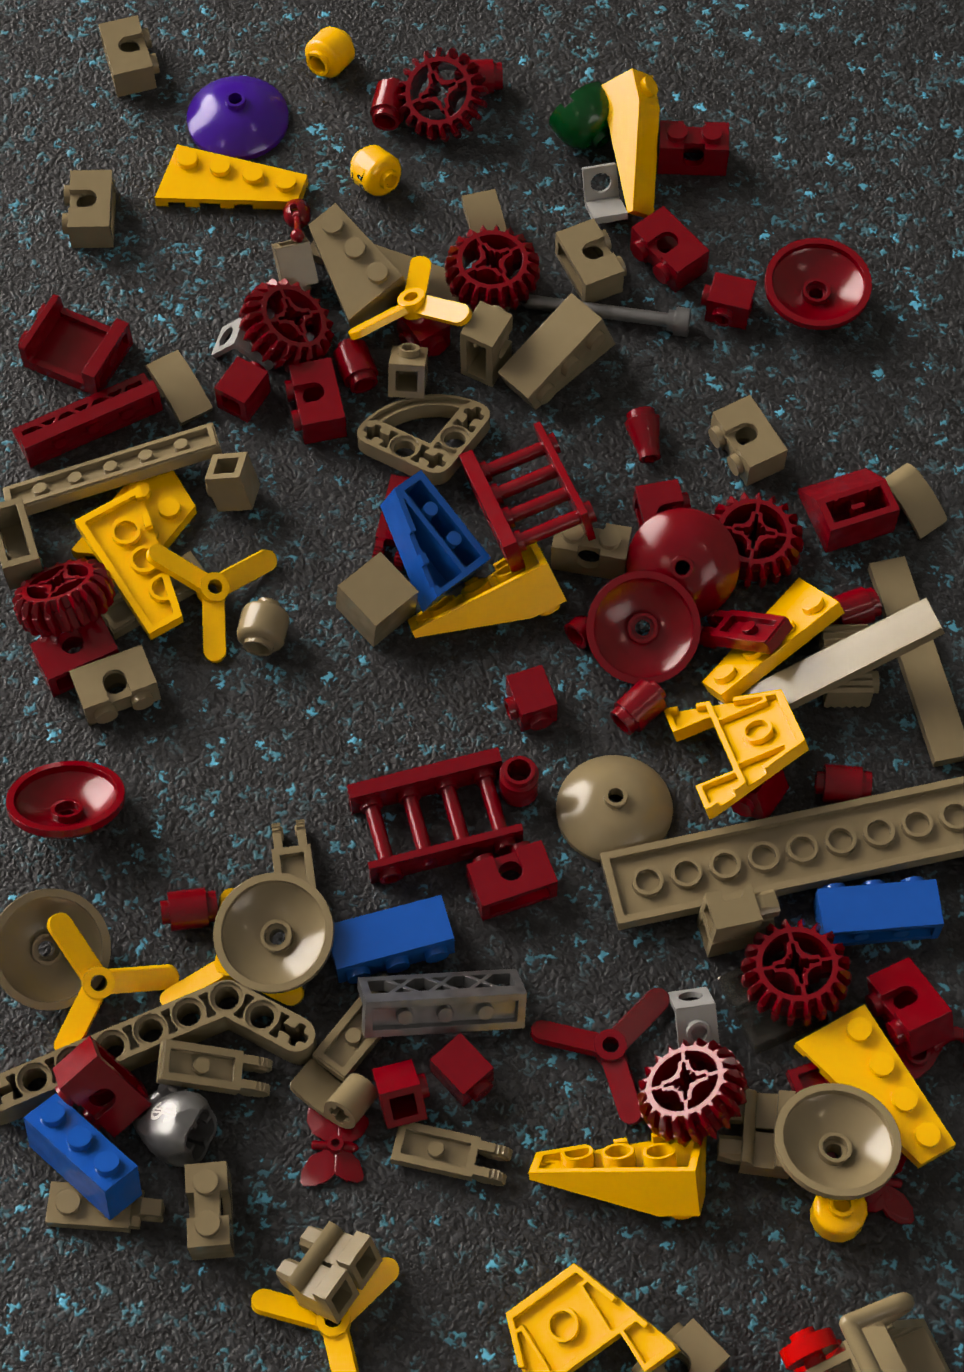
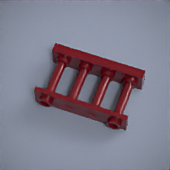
[459,421,597,573]
[347,747,523,884]

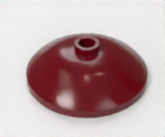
[764,238,872,330]
[626,508,740,618]
[586,570,701,684]
[6,761,125,839]

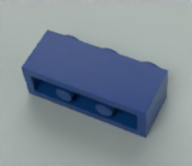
[813,876,944,946]
[331,895,455,984]
[23,1093,142,1220]

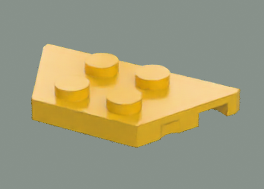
[71,470,197,559]

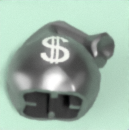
[132,1084,217,1167]

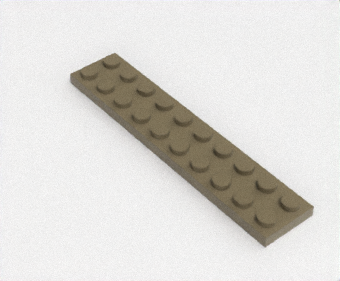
[600,776,964,930]

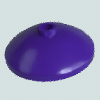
[187,76,289,160]

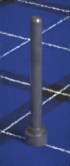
[521,294,691,337]

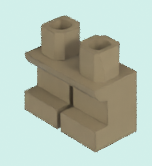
[696,883,781,958]
[717,1089,796,1179]
[276,1221,383,1324]

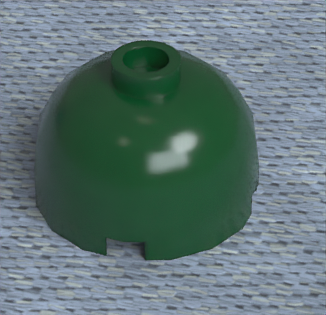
[549,81,611,149]

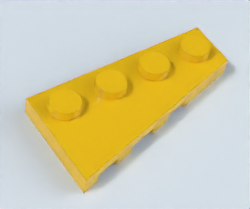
[155,144,308,210]
[75,485,184,640]
[702,578,845,704]
[794,1004,956,1169]

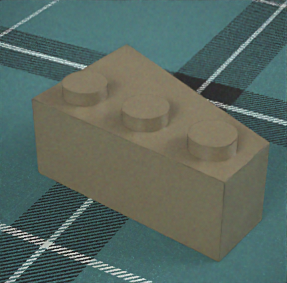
[308,203,406,329]
[498,293,615,410]

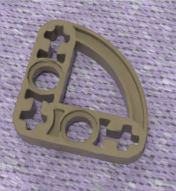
[357,394,490,485]

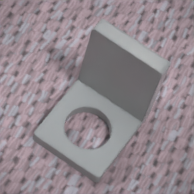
[582,162,628,224]
[211,318,273,371]
[667,987,720,1048]

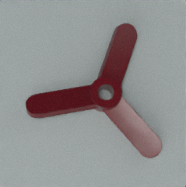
[530,988,670,1125]

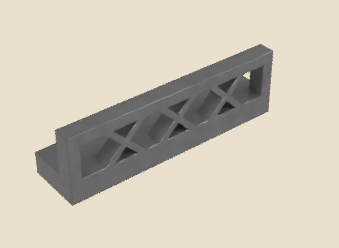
[357,969,527,1038]

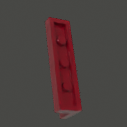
[12,372,163,468]

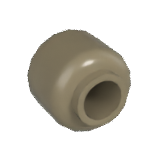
[236,597,290,656]

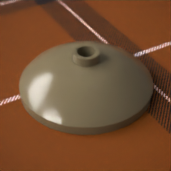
[556,755,673,863]
[213,872,335,994]
[0,888,111,1011]
[774,1083,902,1200]

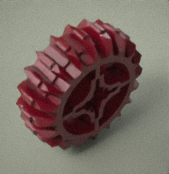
[396,47,489,142]
[444,225,540,312]
[238,278,334,373]
[710,492,804,589]
[12,558,116,637]
[740,918,852,1027]
[636,1037,749,1147]

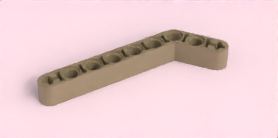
[0,979,317,1125]

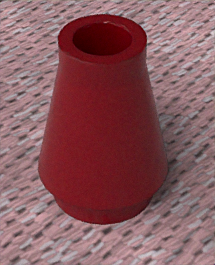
[624,406,661,463]

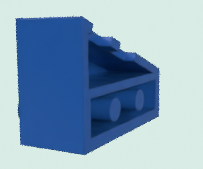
[380,470,491,613]

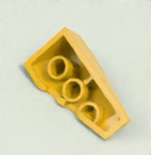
[601,68,660,218]
[408,542,567,638]
[528,1133,707,1220]

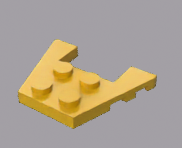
[663,689,809,820]
[506,1263,681,1372]

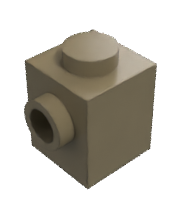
[271,237,319,291]
[388,343,428,399]
[205,452,260,512]

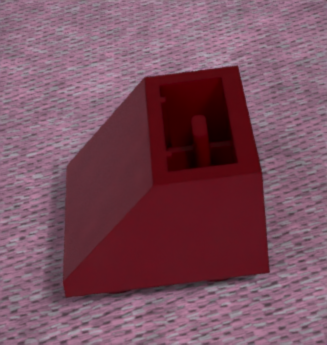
[797,468,900,553]

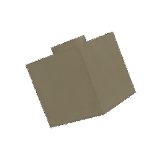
[336,552,419,647]

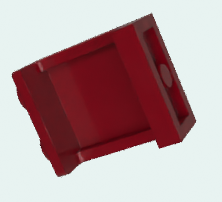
[18,294,133,395]

